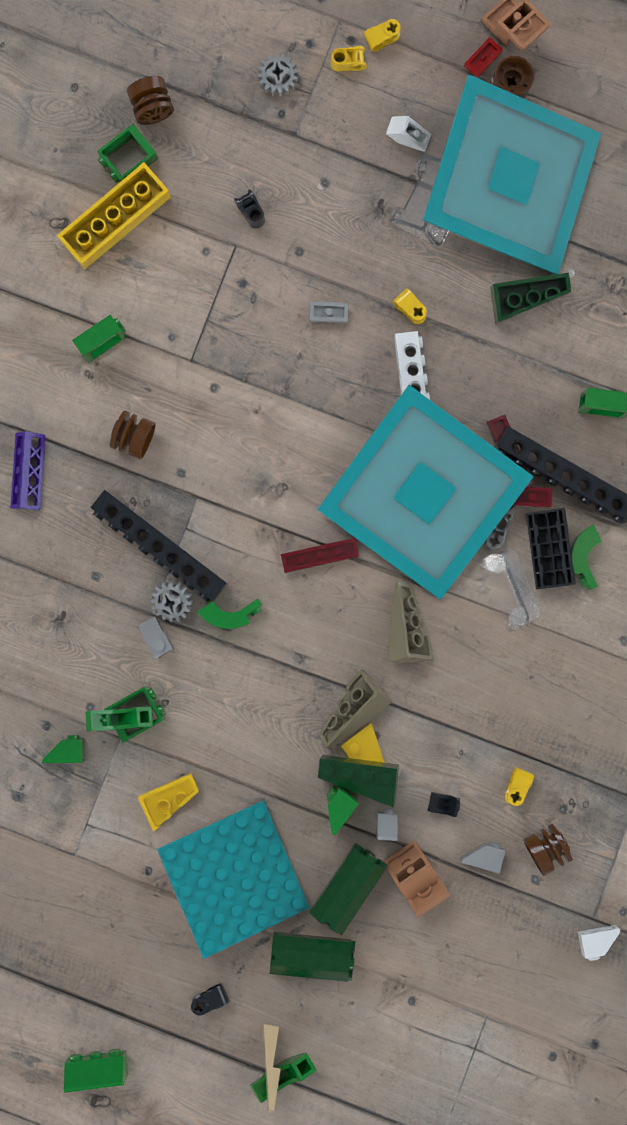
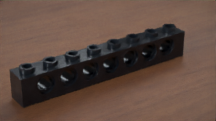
[494,426,627,524]
[91,489,228,602]

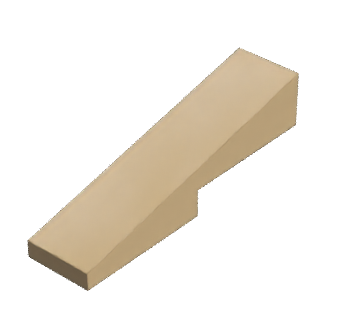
[263,1024,280,1112]

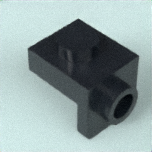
[427,792,460,817]

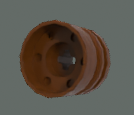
[490,56,535,99]
[126,76,174,125]
[110,410,156,460]
[523,824,573,876]

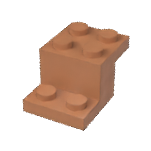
[481,0,551,52]
[384,840,451,917]

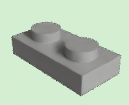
[310,301,348,323]

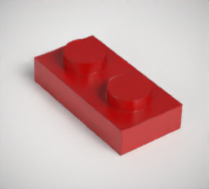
[463,37,503,78]

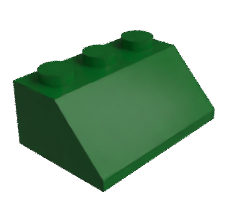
[326,786,359,836]
[64,1048,128,1093]

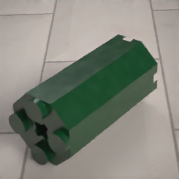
[310,843,388,935]
[269,932,355,982]

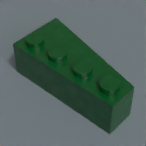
[490,273,571,324]
[318,755,399,807]

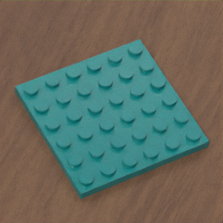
[156,800,310,959]

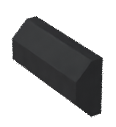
[526,508,575,590]

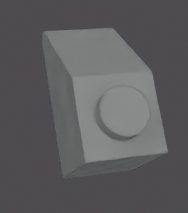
[139,616,174,659]
[376,809,397,841]
[460,841,505,873]

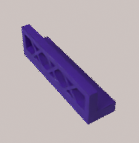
[10,431,45,510]

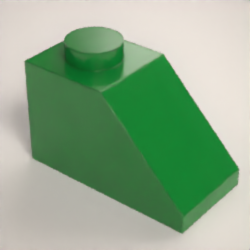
[42,735,84,763]

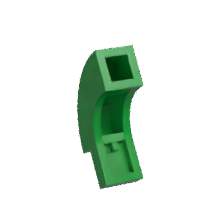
[571,524,602,590]
[197,599,263,629]
[85,707,153,732]
[250,1053,317,1103]

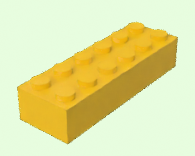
[57,162,171,270]

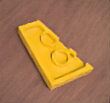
[341,723,385,763]
[138,773,199,832]

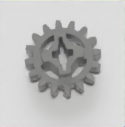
[258,53,298,96]
[150,580,193,622]

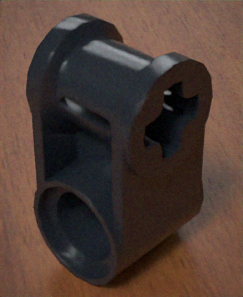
[234,189,265,228]
[191,983,230,1016]

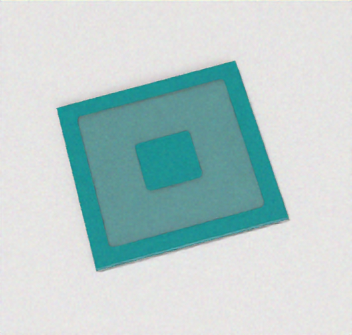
[422,74,601,275]
[317,385,534,600]

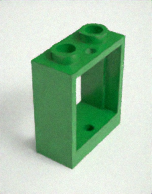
[97,124,158,183]
[72,314,126,363]
[578,388,627,419]
[104,686,166,743]

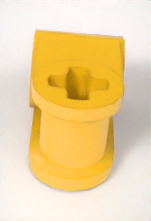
[363,19,401,52]
[330,46,367,72]
[392,288,427,325]
[504,767,534,806]

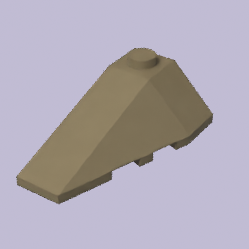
[388,582,433,664]
[319,669,392,749]

